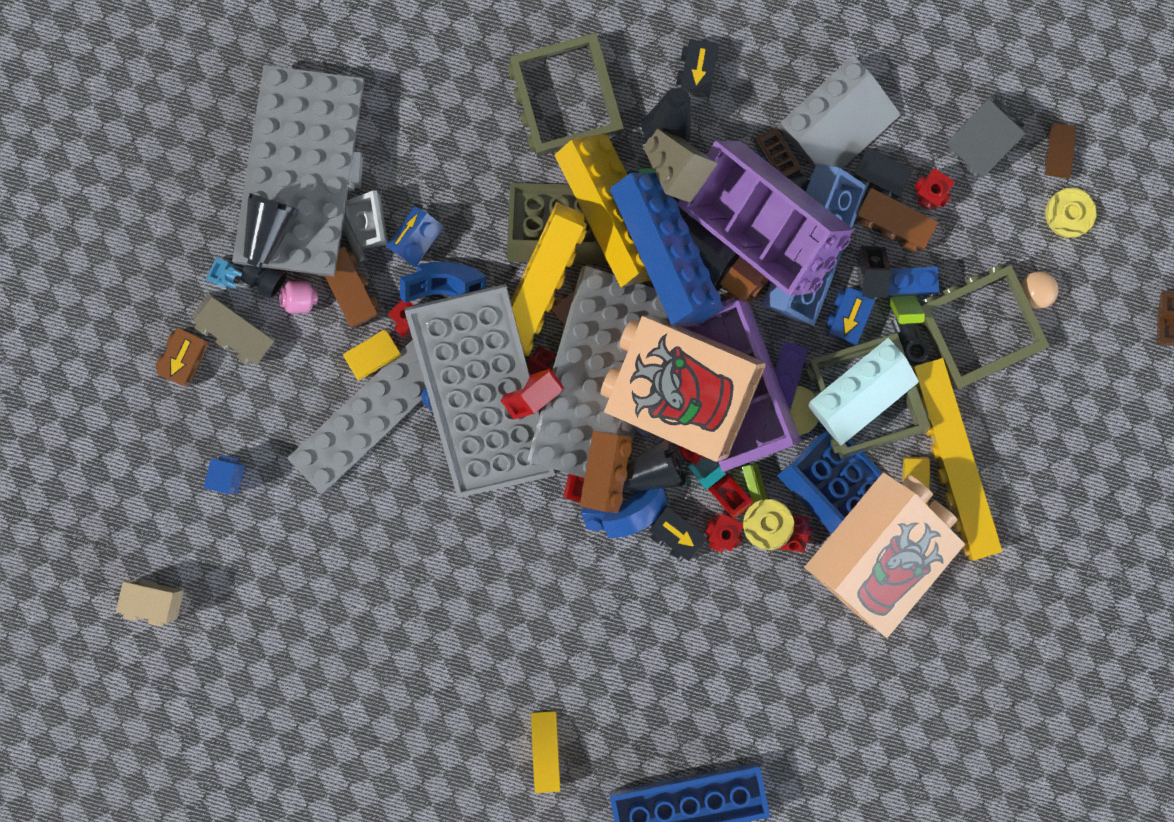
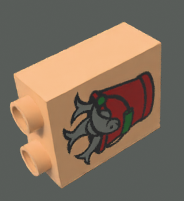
[601,315,766,462]
[804,472,965,638]

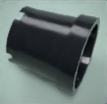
[685,218,740,292]

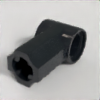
[891,319,929,365]

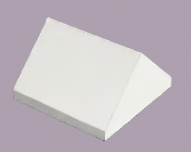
[345,191,388,251]

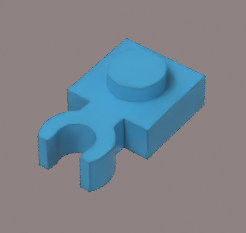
[206,257,242,289]

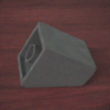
[946,94,1029,178]

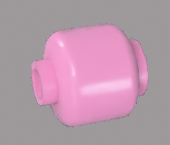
[279,281,318,313]

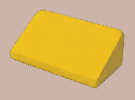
[343,330,401,381]

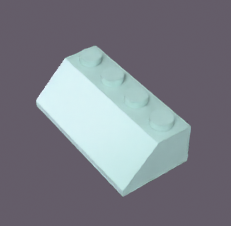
[808,338,919,446]

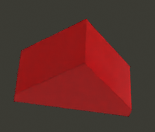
[708,472,754,519]

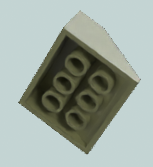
[507,183,608,264]

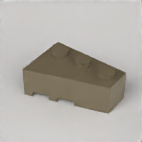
[644,129,718,202]
[191,293,274,365]

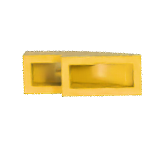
[531,711,560,793]

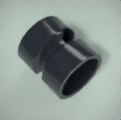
[240,265,287,299]

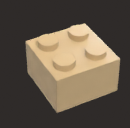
[116,579,184,626]

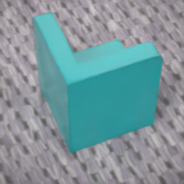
[686,457,726,490]

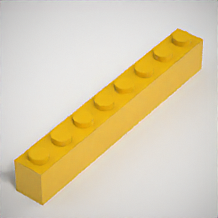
[912,358,1003,560]

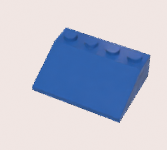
[777,428,883,534]

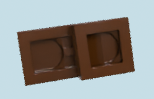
[1044,122,1076,179]
[1157,291,1174,346]

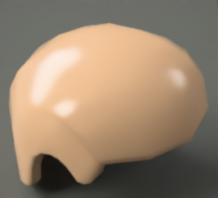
[1021,271,1059,309]

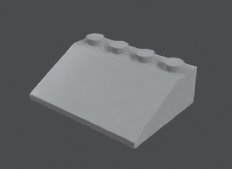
[778,55,901,169]

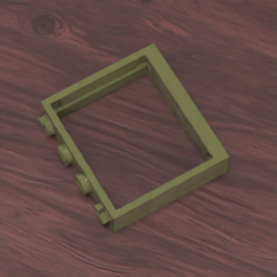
[506,33,624,157]
[920,264,1050,390]
[806,333,930,459]

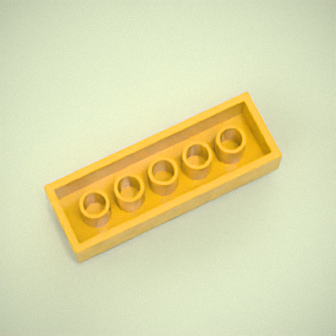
[554,134,651,288]
[511,202,587,357]

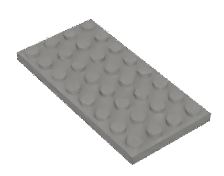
[232,65,365,277]
[527,266,668,478]
[405,284,555,498]

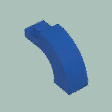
[400,262,487,303]
[581,489,668,538]

